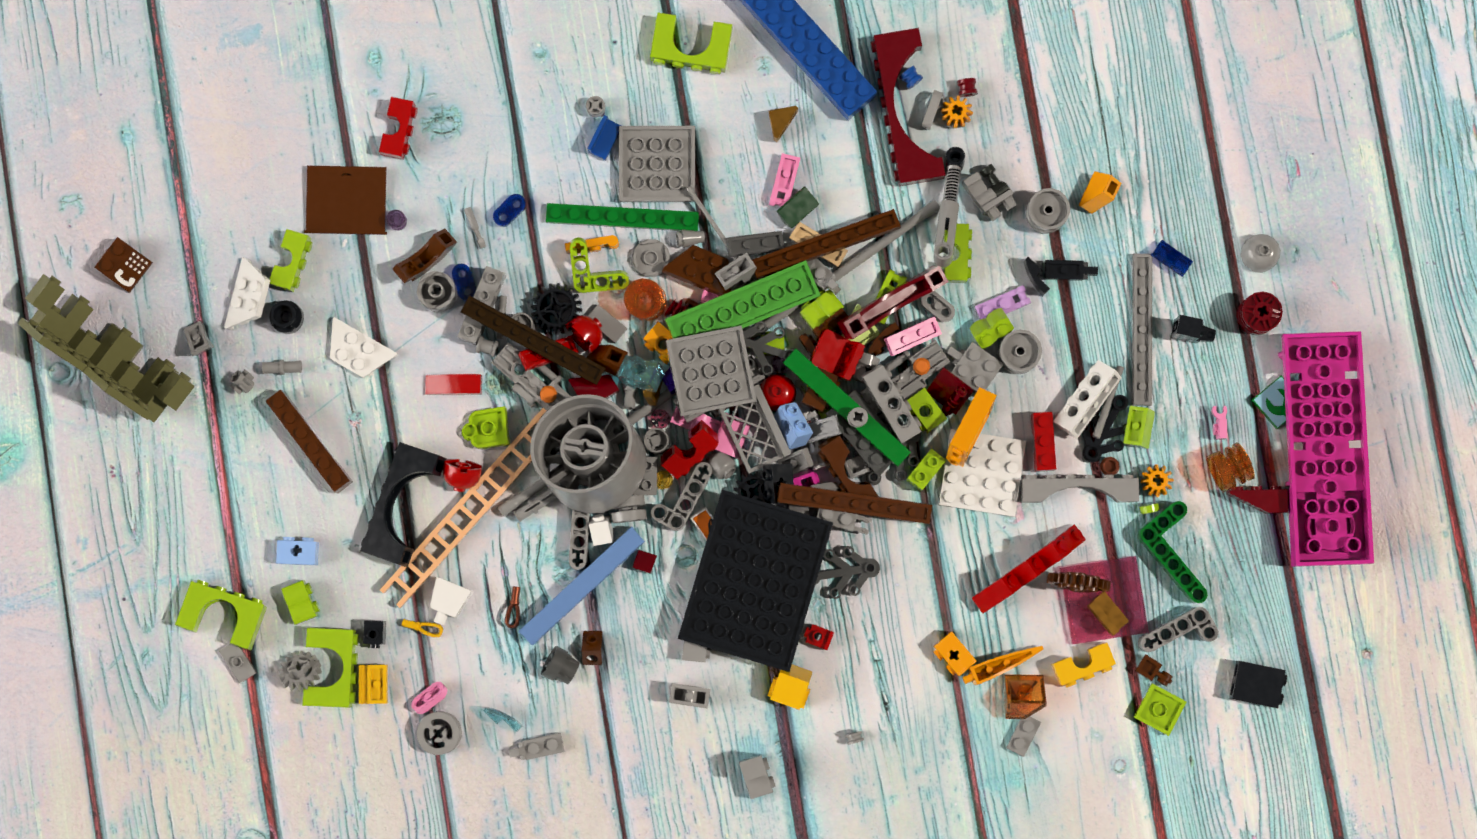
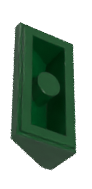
[777,186,819,228]

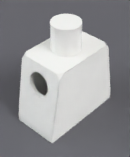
[430,577,473,626]

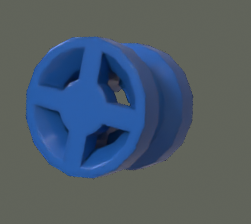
[899,66,923,89]

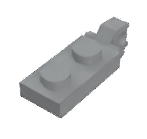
[807,259,841,295]
[509,733,565,760]

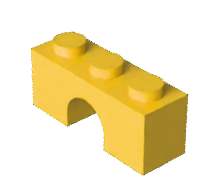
[1051,642,1116,688]

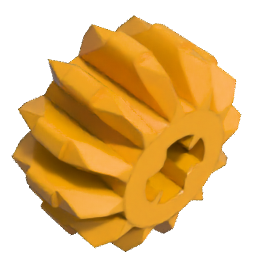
[940,96,973,128]
[1140,464,1174,497]

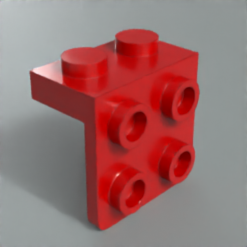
[810,329,865,381]

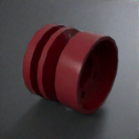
[1236,291,1283,336]

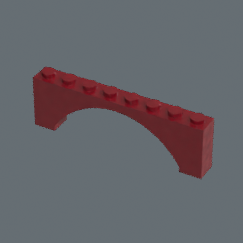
[870,28,946,187]

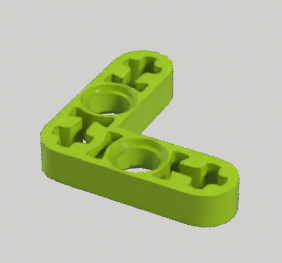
[570,237,629,293]

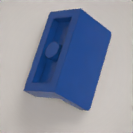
[587,115,621,161]

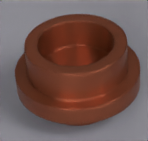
[1100,457,1120,475]

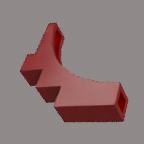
[972,524,1086,613]

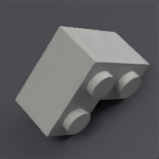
[739,754,776,799]

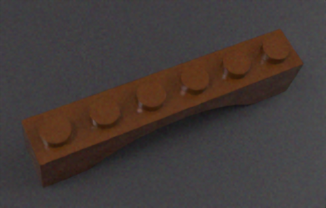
[266,389,353,493]

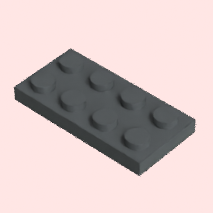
[825,389,895,473]

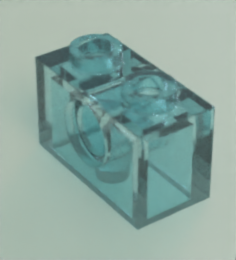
[617,355,665,393]

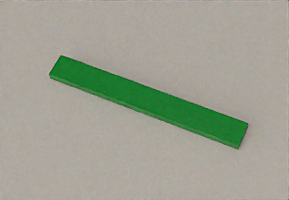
[783,349,911,467]

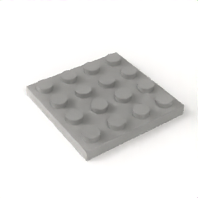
[619,126,695,202]
[666,326,757,417]

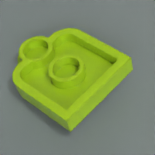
[462,406,510,449]

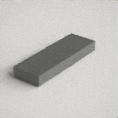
[725,231,785,258]

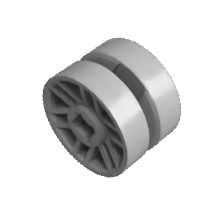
[611,495,647,523]

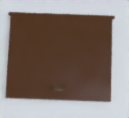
[304,165,387,235]

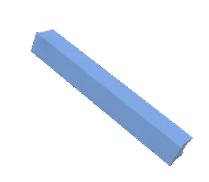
[518,527,645,645]

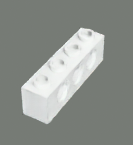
[1053,360,1122,439]

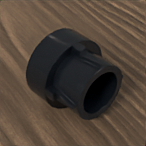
[269,300,304,334]

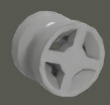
[586,96,606,118]
[847,407,868,428]

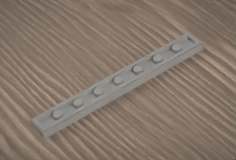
[1132,253,1152,406]

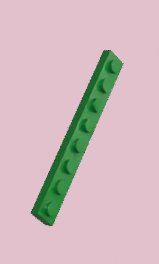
[546,203,699,231]

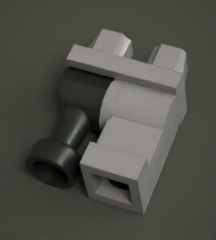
[962,164,1016,221]

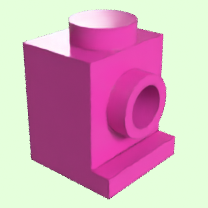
[793,469,820,487]

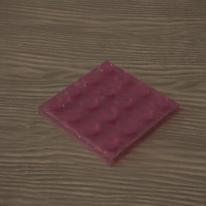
[1059,556,1149,645]

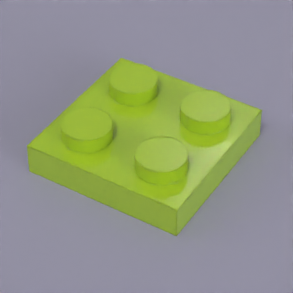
[1133,683,1186,736]

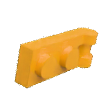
[565,235,619,255]

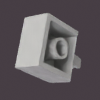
[946,342,1004,394]

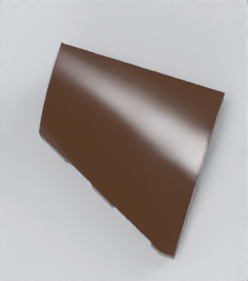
[812,308,848,341]

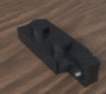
[1044,260,1098,281]

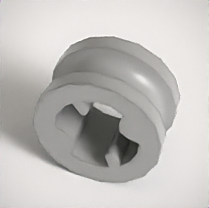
[845,731,864,745]

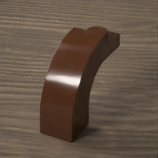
[393,228,457,283]

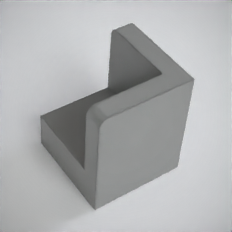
[845,456,872,479]

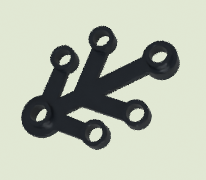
[1082,395,1128,463]

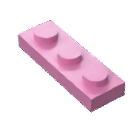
[884,316,942,356]

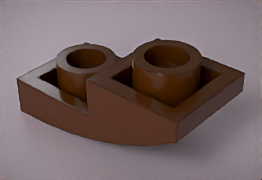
[868,322,899,357]

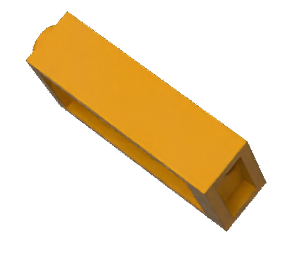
[946,387,997,467]

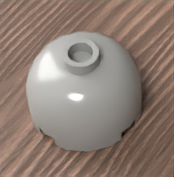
[1241,234,1280,273]

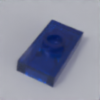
[1151,240,1193,277]

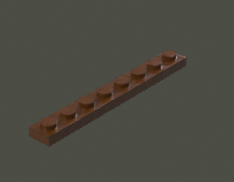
[752,209,901,280]
[777,482,932,524]

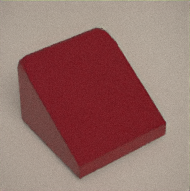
[632,550,657,574]

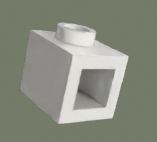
[589,514,614,546]

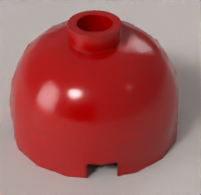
[566,315,603,354]
[760,374,796,412]
[443,459,482,492]

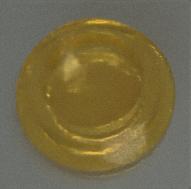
[657,470,673,489]

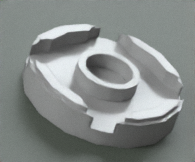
[632,239,670,277]

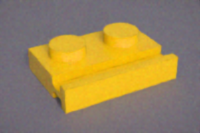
[359,665,388,704]

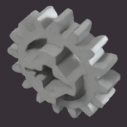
[278,651,322,691]

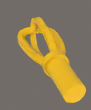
[402,619,443,637]

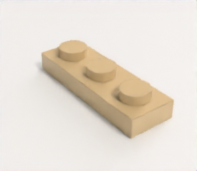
[789,222,848,267]

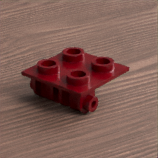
[927,367,974,416]

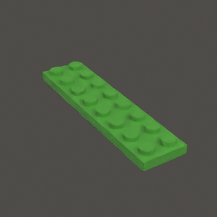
[665,260,821,339]

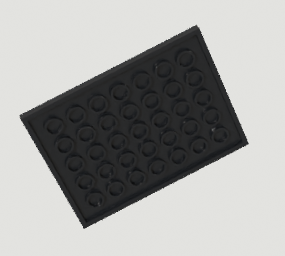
[678,490,833,672]

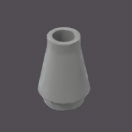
[676,229,705,248]

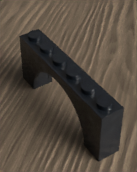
[360,442,447,567]

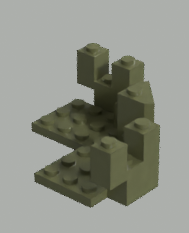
[18,274,195,422]

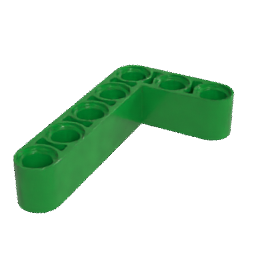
[1138,501,1208,603]

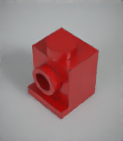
[803,624,834,650]

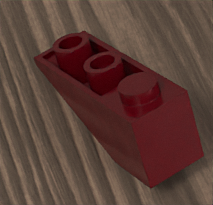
[1226,486,1288,514]

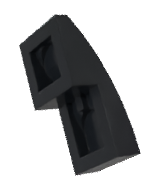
[1024,257,1050,296]

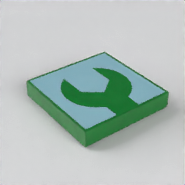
[1251,375,1286,429]

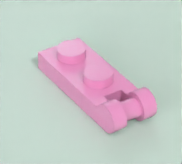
[769,153,800,206]

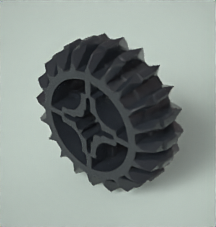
[531,283,583,335]

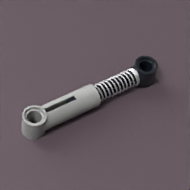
[933,147,965,267]

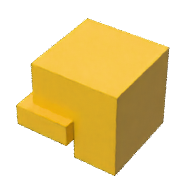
[767,664,812,710]

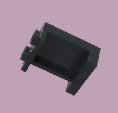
[1229,661,1287,708]

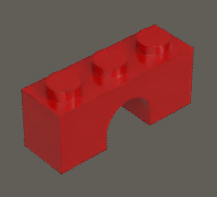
[379,97,418,160]
[1031,412,1057,472]
[660,420,719,479]

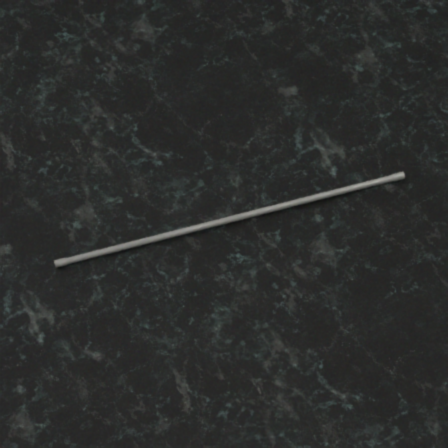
[497,200,940,517]

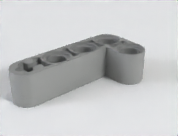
[651,462,712,531]
[569,509,609,570]
[1138,607,1219,652]

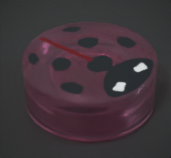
[651,409,670,429]

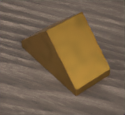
[769,106,798,142]

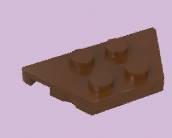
[662,245,731,296]

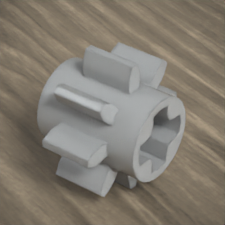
[230,369,254,394]

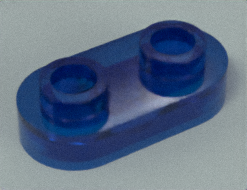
[493,194,526,227]
[452,264,477,301]

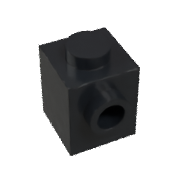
[363,621,386,648]

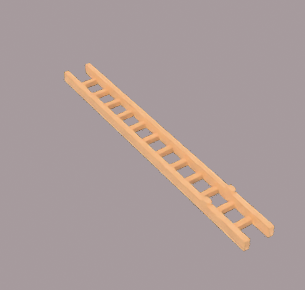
[380,408,547,608]

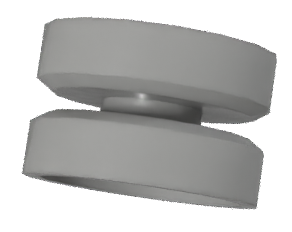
[1026,188,1070,234]
[997,329,1042,374]

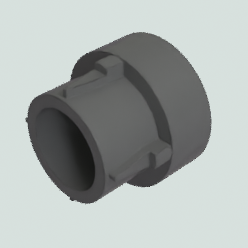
[541,646,580,684]

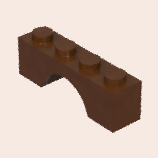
[818,435,879,497]

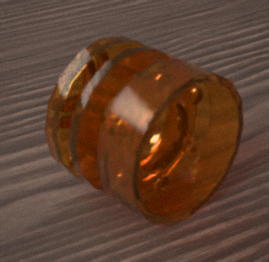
[624,278,667,321]
[1206,442,1255,492]

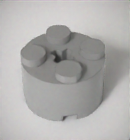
[417,271,458,312]

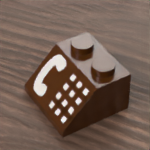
[94,237,153,293]

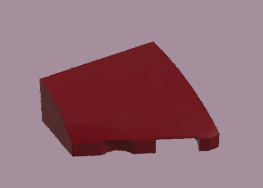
[568,375,620,399]

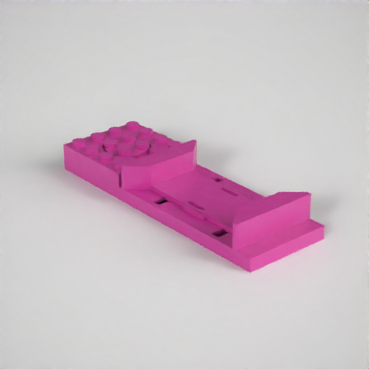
[1278,331,1374,567]

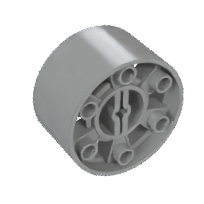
[530,395,647,513]

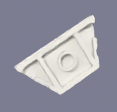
[224,257,270,330]
[330,317,398,378]

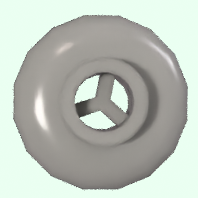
[708,452,736,479]

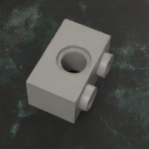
[669,683,711,709]

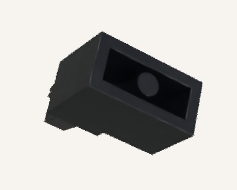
[1171,315,1216,344]

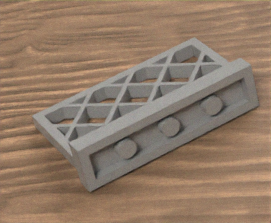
[718,384,791,474]

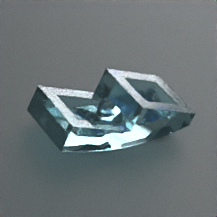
[483,707,523,732]

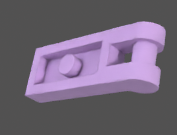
[975,285,1031,319]

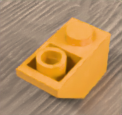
[1079,171,1122,214]

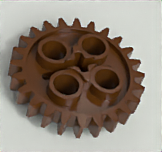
[1046,572,1111,593]

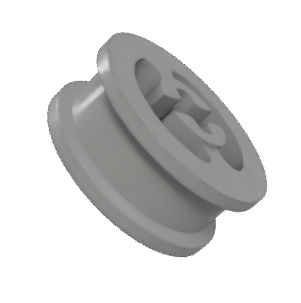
[417,711,462,755]

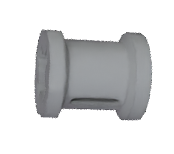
[476,336,499,358]

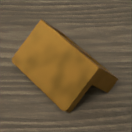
[1086,592,1129,636]

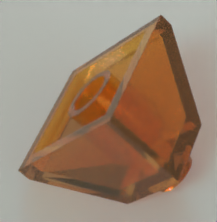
[1004,675,1047,719]

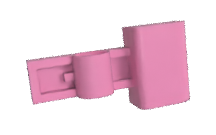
[670,406,751,459]

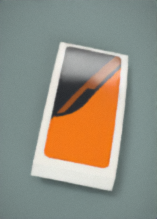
[690,507,713,541]

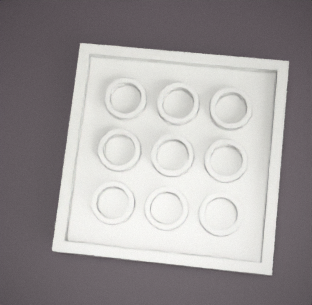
[938,429,1026,517]

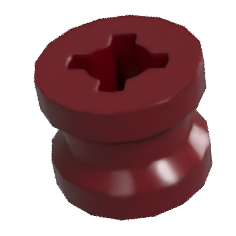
[957,78,978,97]

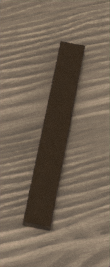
[460,295,606,385]

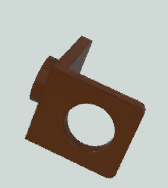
[582,631,602,665]

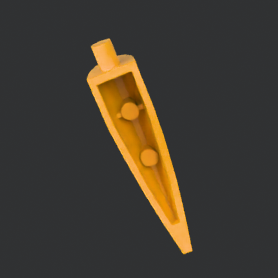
[962,646,1043,685]

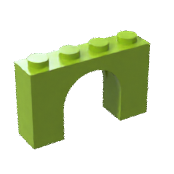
[650,12,733,74]
[175,580,267,651]
[302,628,359,708]

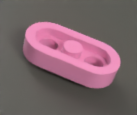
[411,682,447,714]

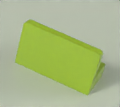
[1123,406,1155,449]

